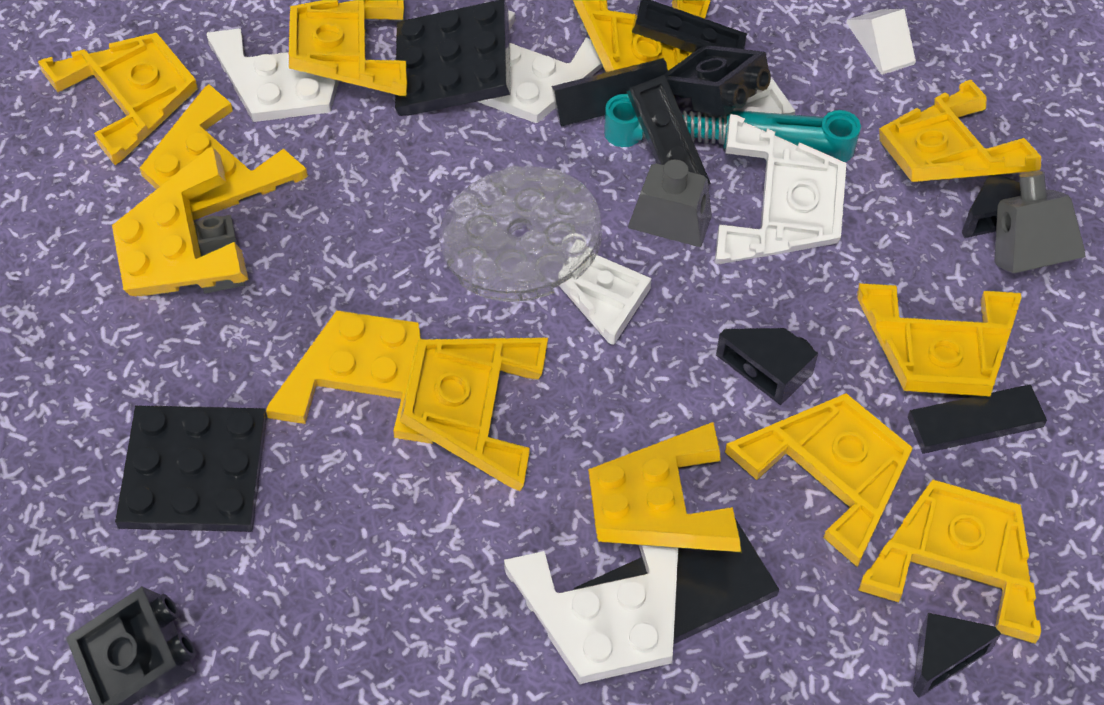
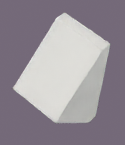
[847,9,916,75]

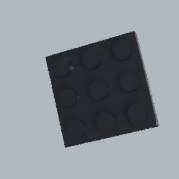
[395,0,511,116]
[115,405,267,532]

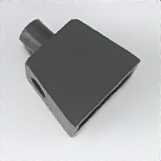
[628,159,712,247]
[994,171,1086,274]

